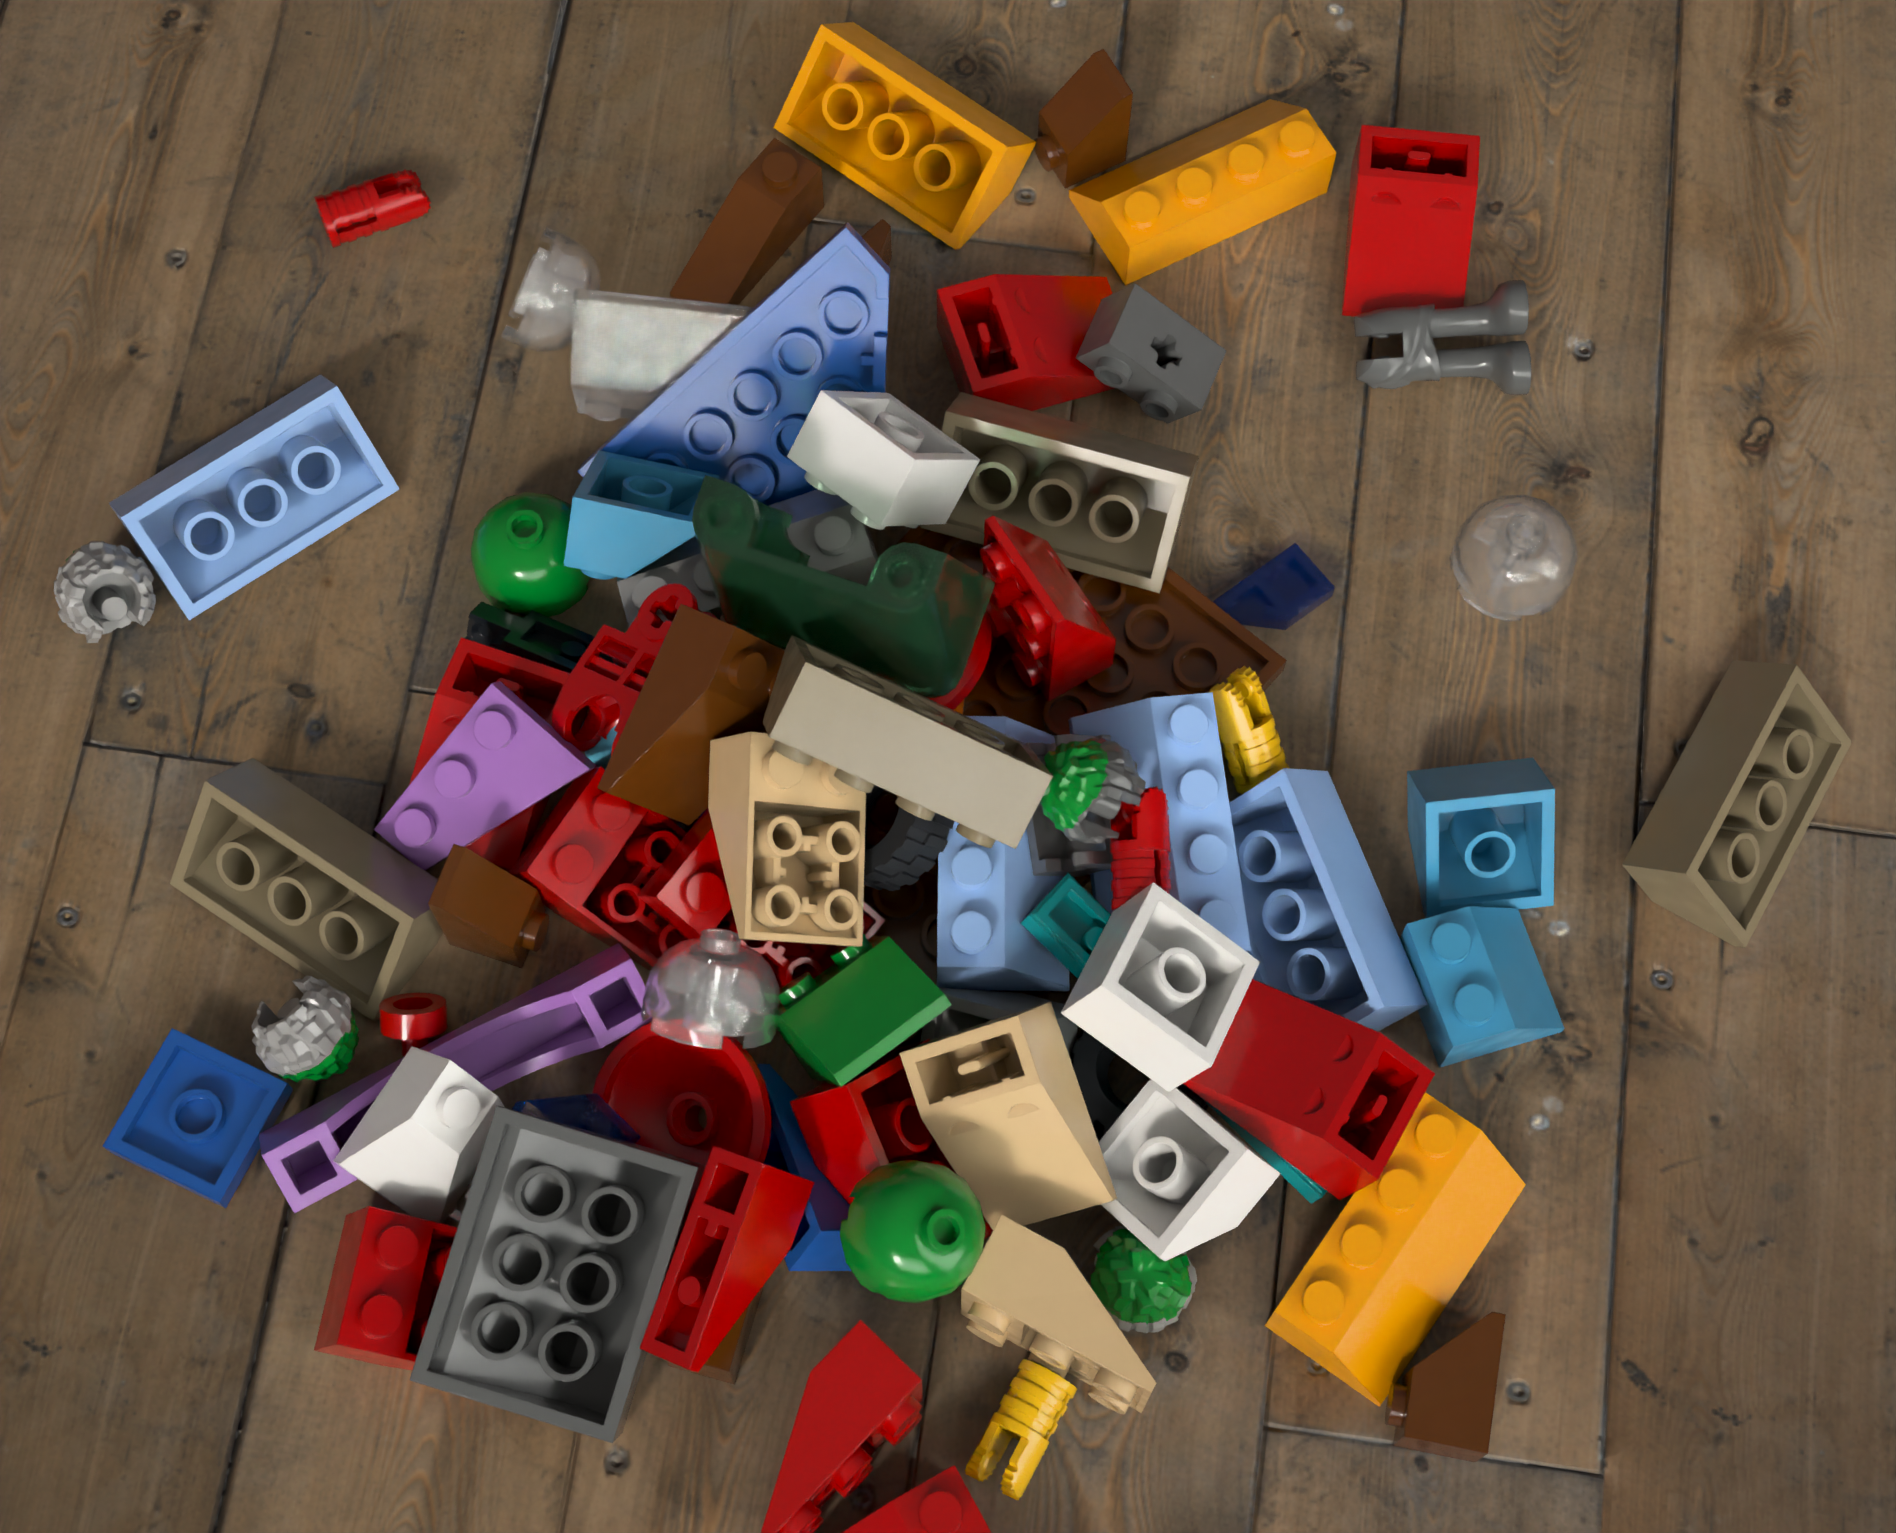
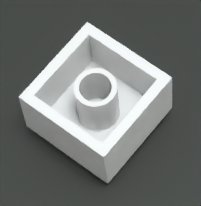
[787,390,980,530]
[1061,882,1260,1092]

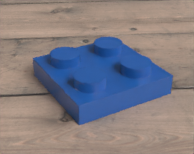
[103,1028,293,1208]

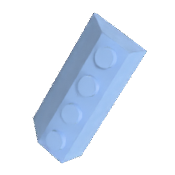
[109,375,399,620]
[1068,692,1251,952]
[937,716,1070,991]
[1229,768,1428,1031]

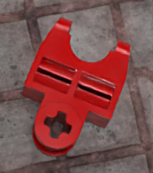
[552,583,718,756]

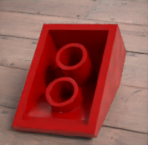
[790,1039,993,1240]

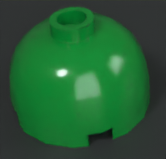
[471,492,591,617]
[840,1160,986,1303]

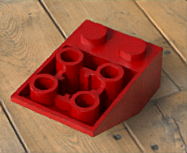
[1342,125,1480,317]
[937,274,1115,411]
[979,515,1116,702]
[409,637,589,872]
[508,766,705,988]
[637,808,885,1005]
[1183,979,1435,1200]
[314,1206,458,1370]
[761,1320,923,1533]

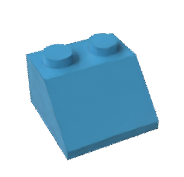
[564,450,720,580]
[1407,758,1555,918]
[1400,906,1565,1068]

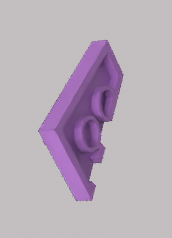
[374,681,597,871]

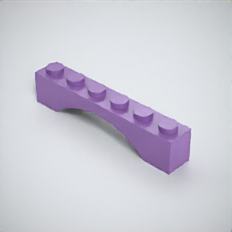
[259,943,661,1213]

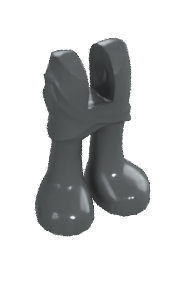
[1354,280,1531,395]

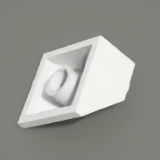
[333,1046,504,1224]
[1099,1079,1280,1261]

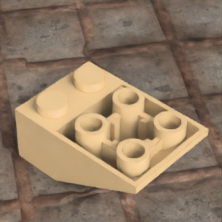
[708,732,866,947]
[899,1001,1117,1230]
[960,1215,1156,1414]

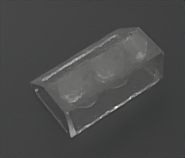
[571,288,754,421]

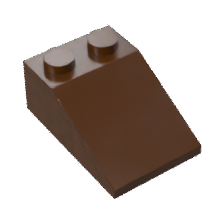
[597,604,785,825]

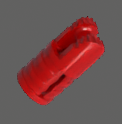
[314,169,431,248]
[1110,786,1171,911]

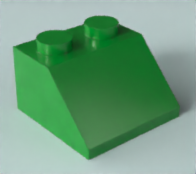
[766,933,952,1087]

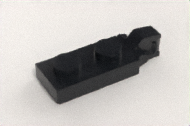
[465,601,613,673]

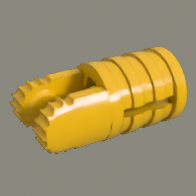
[1208,666,1289,794]
[964,1359,1077,1500]

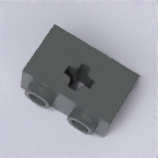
[1076,283,1227,424]

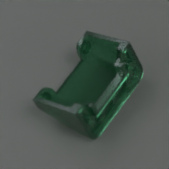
[692,475,995,699]

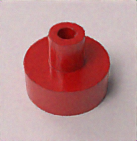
[379,992,448,1057]

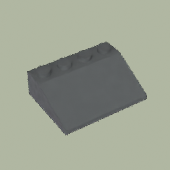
[409,1106,705,1443]

